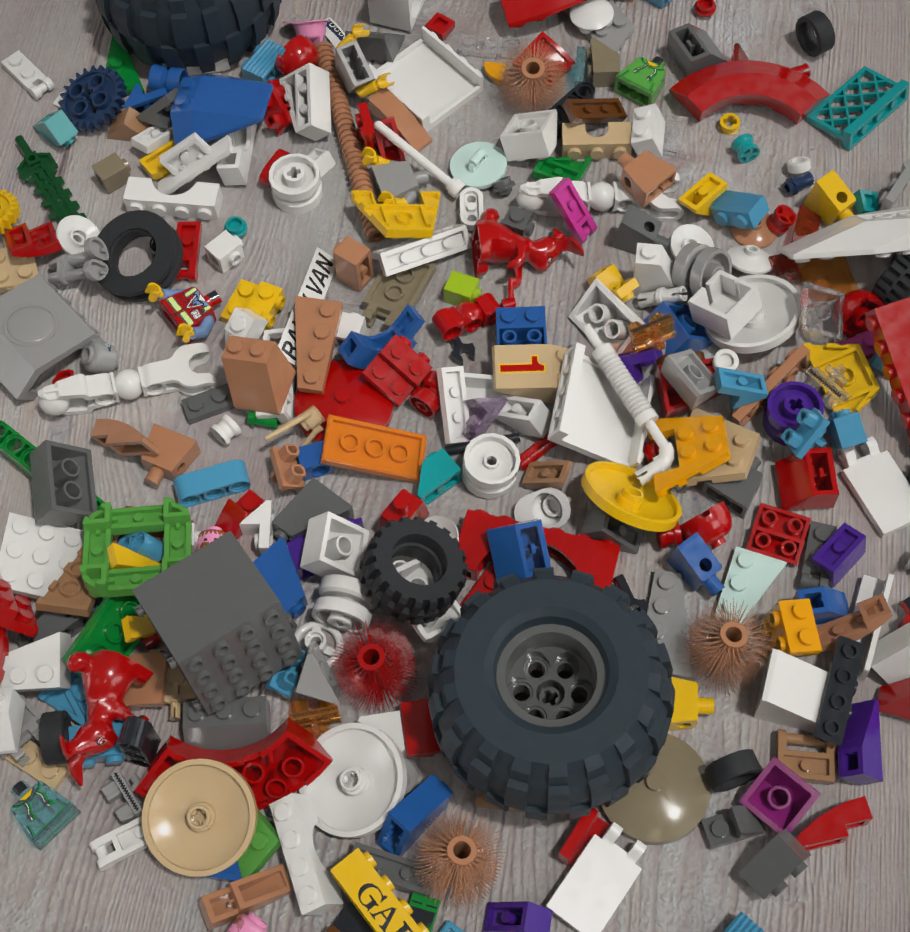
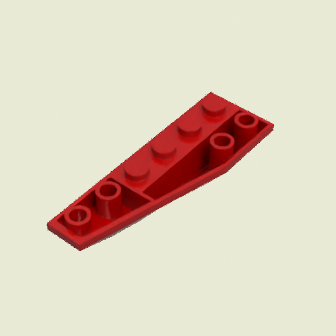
[500,0,587,28]

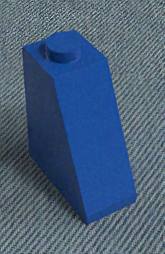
[253,537,308,618]
[376,774,453,857]

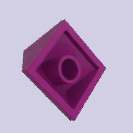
[739,756,821,833]

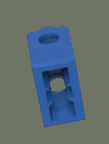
[666,532,725,597]

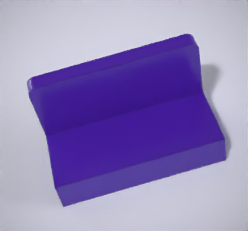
[811,522,866,588]

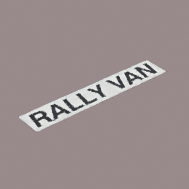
[278,247,335,366]

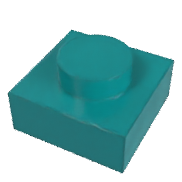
[853,189,881,214]

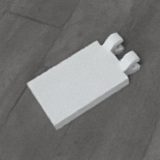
[838,436,910,538]
[545,822,647,932]

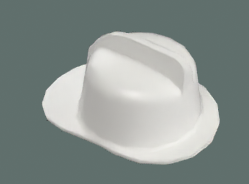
[514,487,572,529]

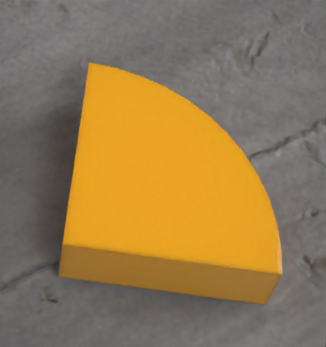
[484,61,506,86]

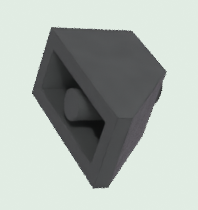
[580,509,643,554]

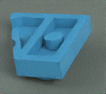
[38,672,87,725]

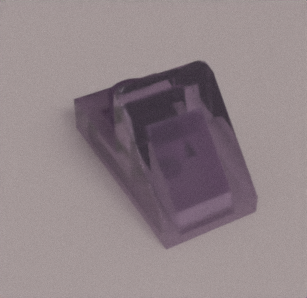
[461,397,508,440]

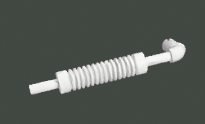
[582,324,675,486]

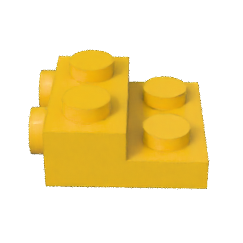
[220,279,286,336]

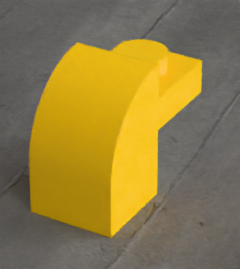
[586,264,640,303]

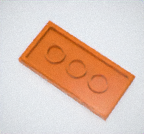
[320,414,427,484]

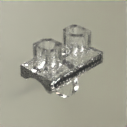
[804,364,851,409]

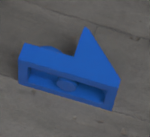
[124,83,167,113]

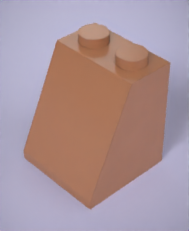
[221,335,296,415]

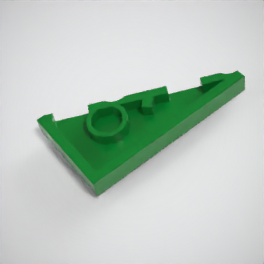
[106,36,145,96]

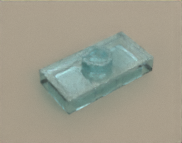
[571,46,586,87]

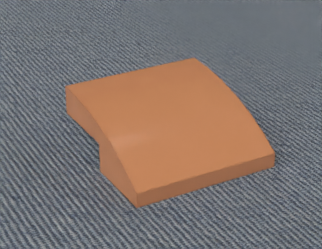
[123,652,169,711]

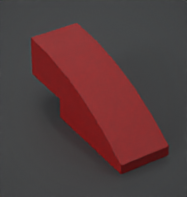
[796,796,873,851]

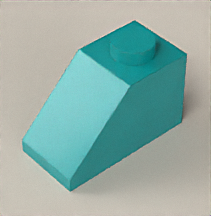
[33,109,78,147]
[417,448,462,506]

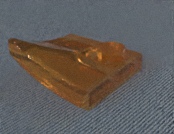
[794,256,859,306]

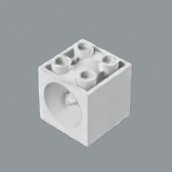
[368,0,425,32]

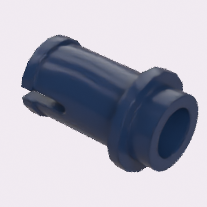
[783,171,814,195]

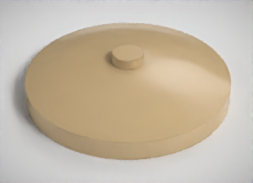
[141,759,258,877]

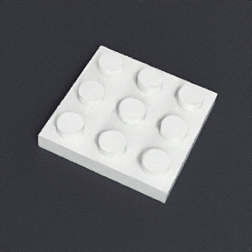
[0,512,84,599]

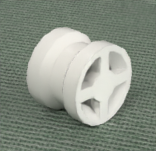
[209,414,241,446]

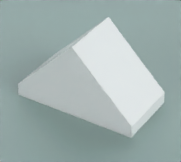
[357,710,406,758]

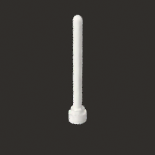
[374,121,466,199]

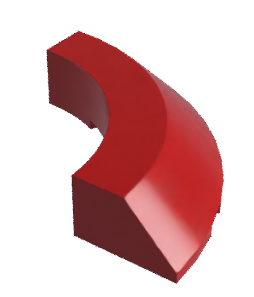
[669,60,830,125]
[134,717,333,810]

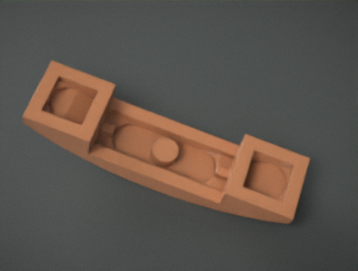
[816,593,893,652]

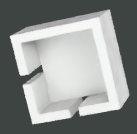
[688,269,762,339]

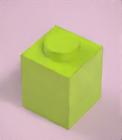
[443,270,482,306]

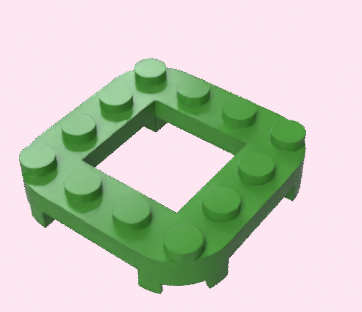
[80,497,192,598]

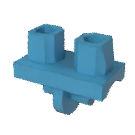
[781,407,830,459]
[265,649,307,699]

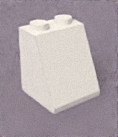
[754,648,828,733]

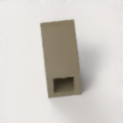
[586,38,621,88]

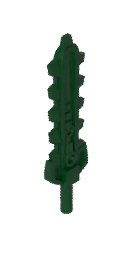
[15,135,87,228]

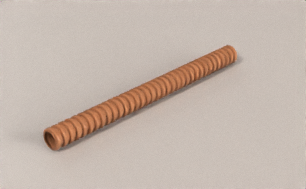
[315,42,385,243]

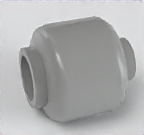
[81,341,120,374]

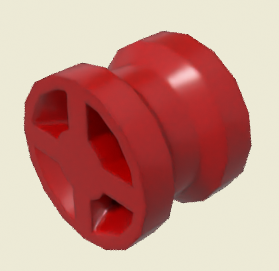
[766,205,797,235]
[655,523,682,549]

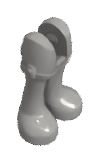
[48,236,109,285]

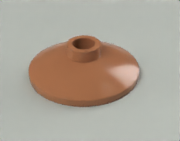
[730,213,777,249]

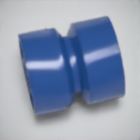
[148,63,188,93]

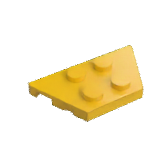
[803,343,880,413]

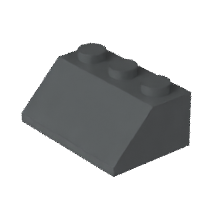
[30,440,97,527]
[183,696,271,750]

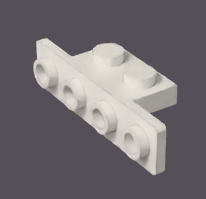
[158,132,232,195]

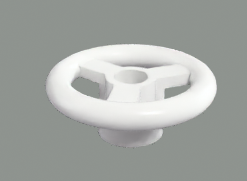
[295,621,344,668]

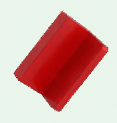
[558,808,610,868]

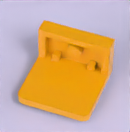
[760,598,822,660]

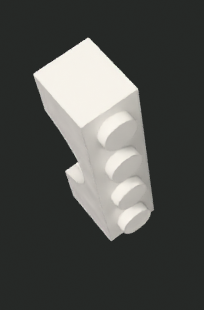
[216,124,257,186]
[123,177,223,220]
[269,793,344,915]

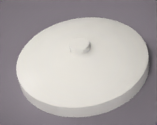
[704,274,800,354]
[299,723,407,838]

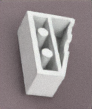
[0,632,71,692]

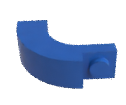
[337,305,426,369]

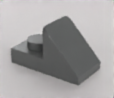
[136,87,178,128]
[700,805,764,850]

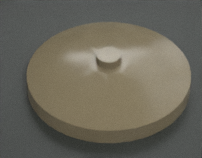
[600,734,711,845]

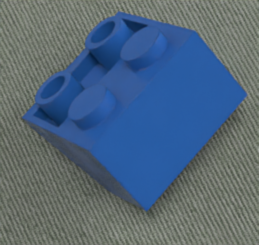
[496,306,547,345]
[486,519,551,579]

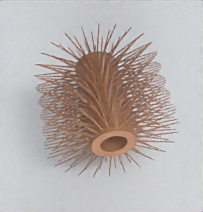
[498,39,568,114]
[679,598,775,696]
[414,809,506,912]

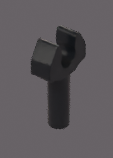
[450,336,475,366]
[614,574,647,613]

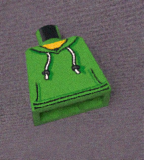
[614,56,666,106]

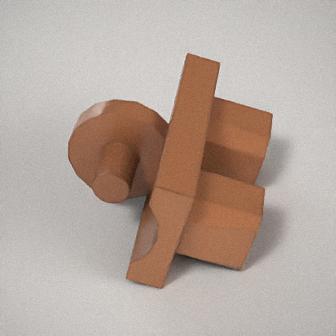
[269,443,306,491]

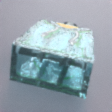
[10,780,81,851]

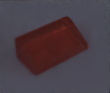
[791,205,821,243]

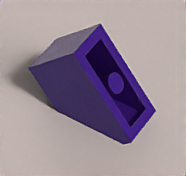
[483,901,553,932]

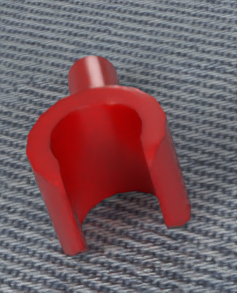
[501,278,516,308]

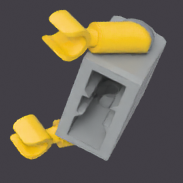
[335,23,395,98]
[361,147,429,204]

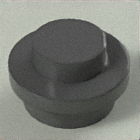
[492,176,515,195]

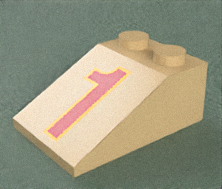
[492,344,569,404]

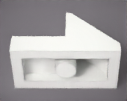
[239,500,275,554]

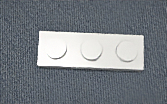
[437,366,472,444]

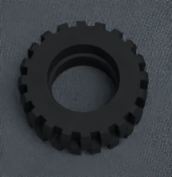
[359,516,468,625]

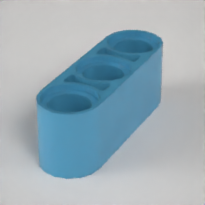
[173,459,251,507]

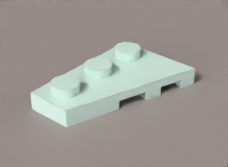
[713,546,787,624]

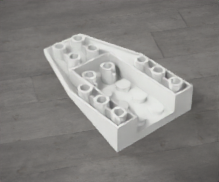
[780,206,910,263]

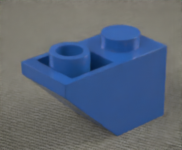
[793,586,851,624]

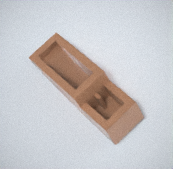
[368,88,432,152]
[90,419,160,456]
[198,863,294,931]

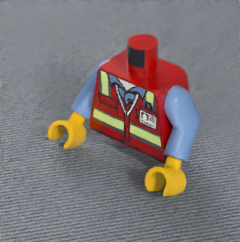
[145,283,222,345]

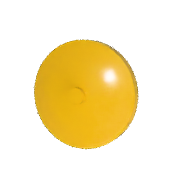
[581,461,682,532]

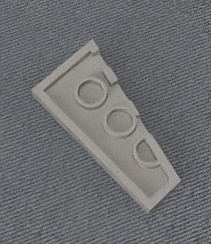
[647,569,691,681]

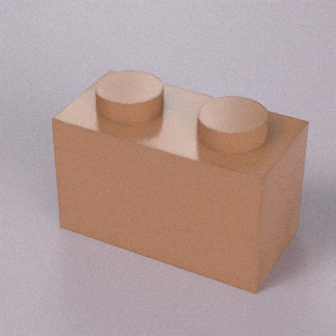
[333,236,374,293]

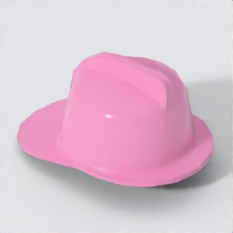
[282,20,330,45]

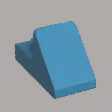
[714,367,768,409]

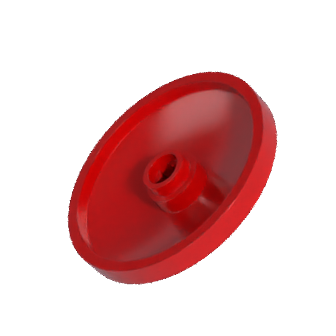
[294,359,394,443]

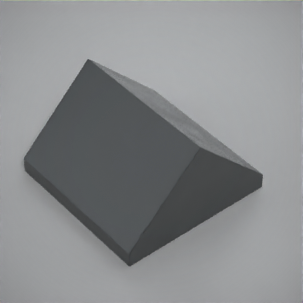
[345,31,405,62]

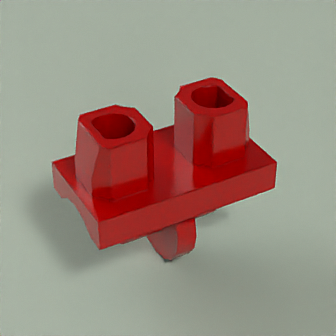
[265,88,292,135]

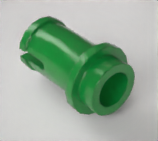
[247,411,280,430]

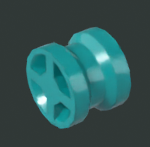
[731,134,760,163]

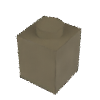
[92,152,131,194]

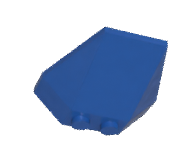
[170,74,274,145]

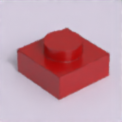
[425,12,455,41]

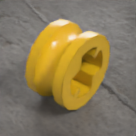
[719,113,740,135]

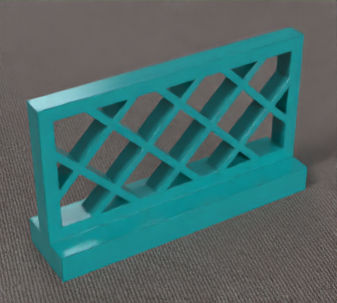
[806,66,909,151]

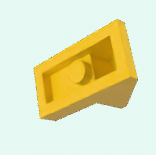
[678,172,728,216]

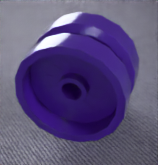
[762,381,824,446]

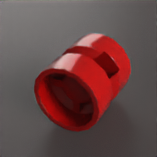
[408,370,441,418]

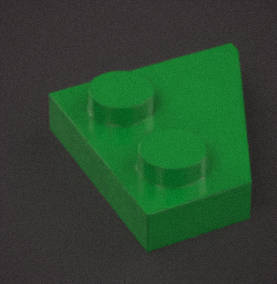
[532,157,592,181]

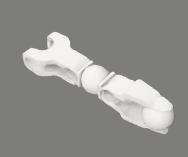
[516,172,684,221]
[38,343,218,415]

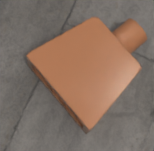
[617,151,677,208]
[141,423,201,487]

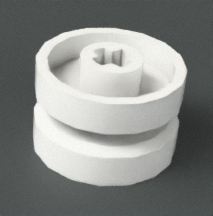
[269,154,323,214]
[462,433,521,499]
[312,574,374,634]

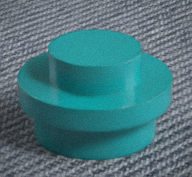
[224,216,248,238]

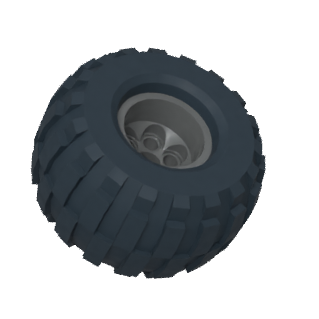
[95,0,282,73]
[427,567,675,821]

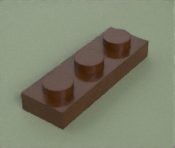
[562,98,628,124]

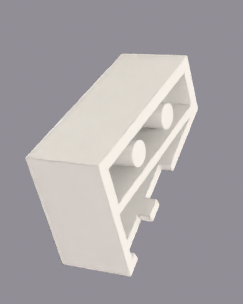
[279,63,331,141]

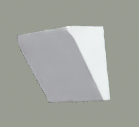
[307,148,336,177]

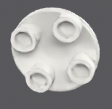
[570,0,614,34]

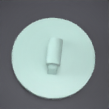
[450,142,507,190]

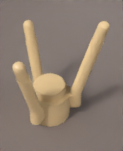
[264,405,325,458]

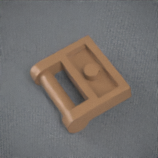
[776,729,835,785]

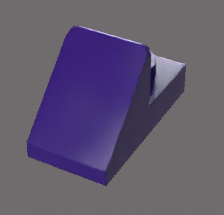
[618,345,663,384]

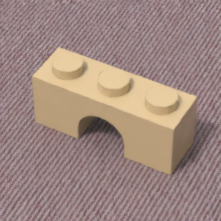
[561,122,632,160]

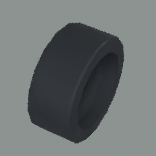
[795,10,835,57]
[39,710,72,766]
[704,749,762,792]

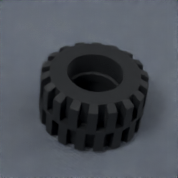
[871,254,910,305]

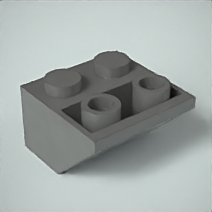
[666,23,728,77]

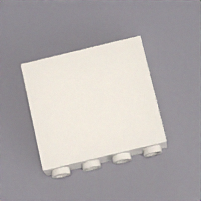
[369,26,484,132]
[547,342,655,468]

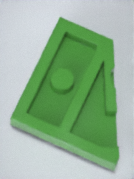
[238,808,281,878]

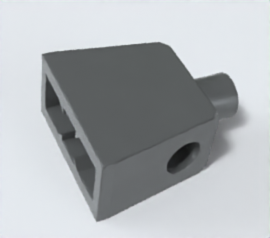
[611,204,670,255]
[702,456,763,519]

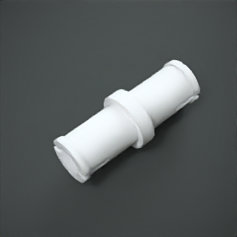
[637,286,688,309]

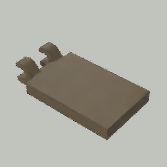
[362,262,436,330]

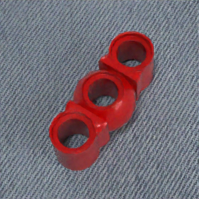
[432,293,501,341]

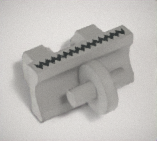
[101,769,145,824]

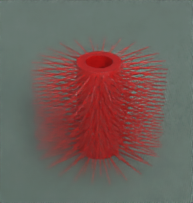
[330,619,419,714]

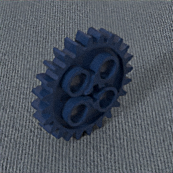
[58,65,128,134]

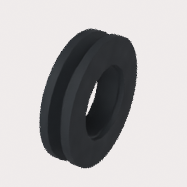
[97,210,183,302]

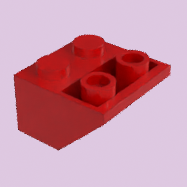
[774,447,839,510]

